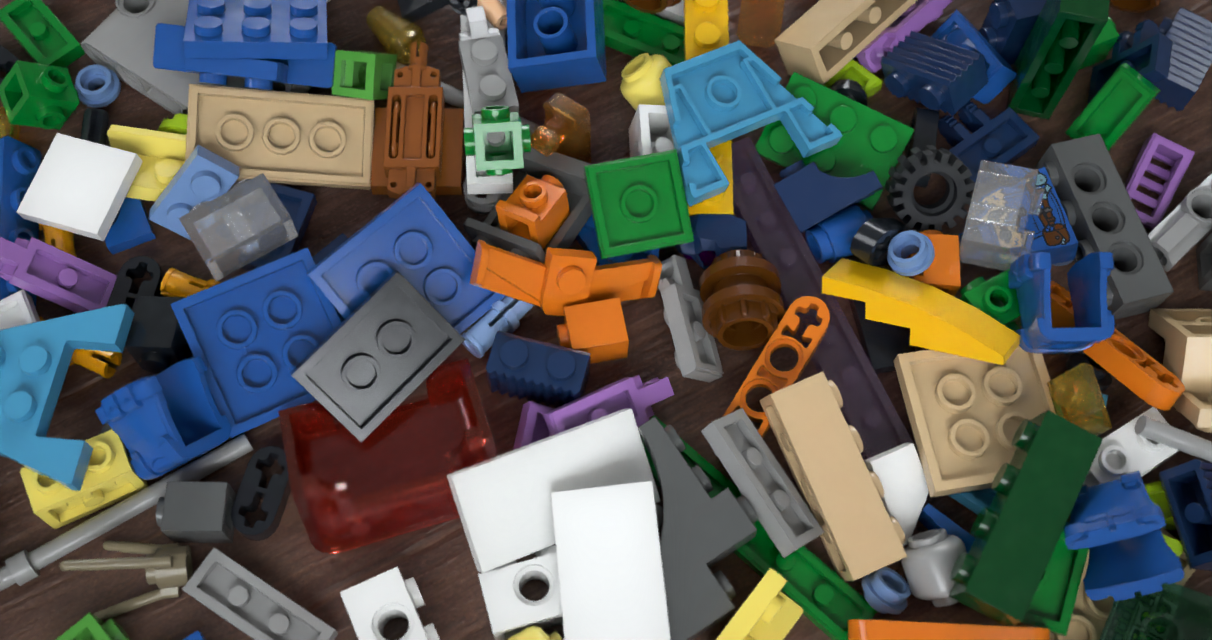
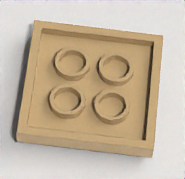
[893,345,1062,498]

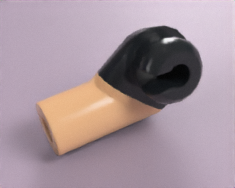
[448,0,507,30]

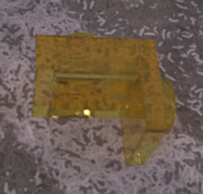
[1047,363,1112,436]

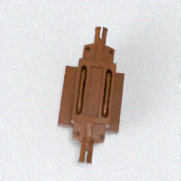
[370,42,465,200]

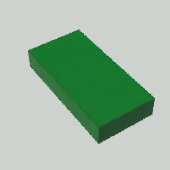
[1065,62,1161,152]

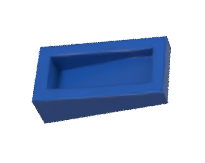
[918,503,975,553]

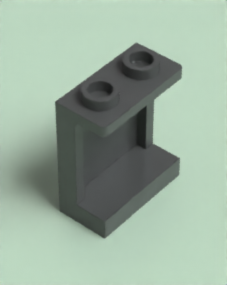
[463,144,592,263]

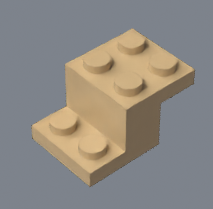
[1148,309,1212,433]

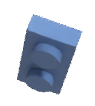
[149,144,239,240]

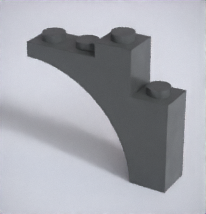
[639,417,758,640]

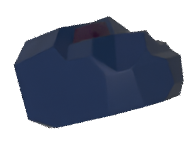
[675,214,747,269]

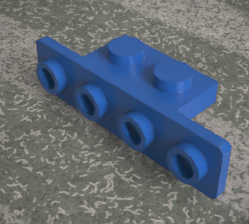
[153,23,337,90]
[0,136,42,308]

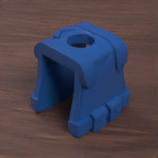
[1008,252,1115,354]
[95,356,232,480]
[1064,471,1184,601]

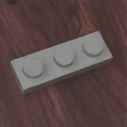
[701,408,825,558]
[182,548,338,640]

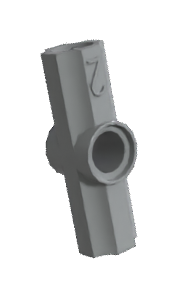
[1148,173,1212,272]

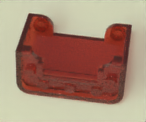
[279,358,497,554]

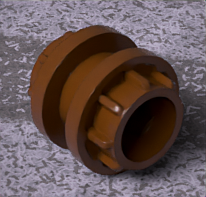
[699,249,785,350]

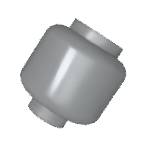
[900,528,967,607]

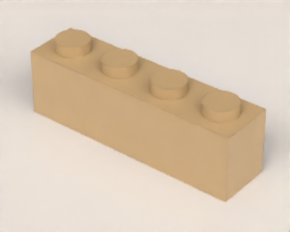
[775,0,917,84]
[759,372,907,581]

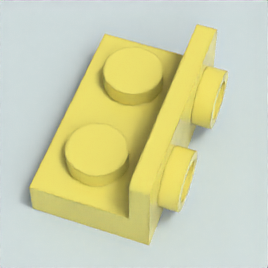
[107,124,186,202]
[20,429,148,530]
[716,568,803,640]

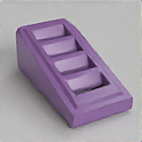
[1124,133,1195,230]

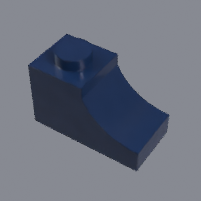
[774,160,883,234]

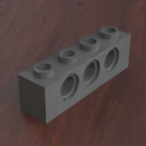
[1035,134,1174,320]

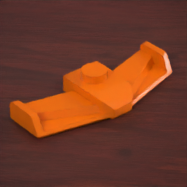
[470,240,662,316]

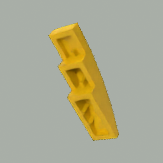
[822,258,1020,365]

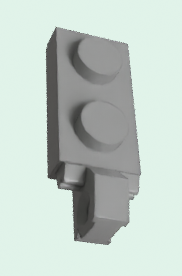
[458,6,519,114]
[657,255,724,383]

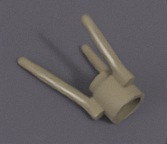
[59,540,193,621]

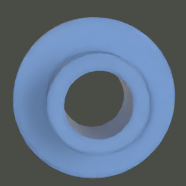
[75,64,121,108]
[887,230,935,276]
[861,567,911,615]

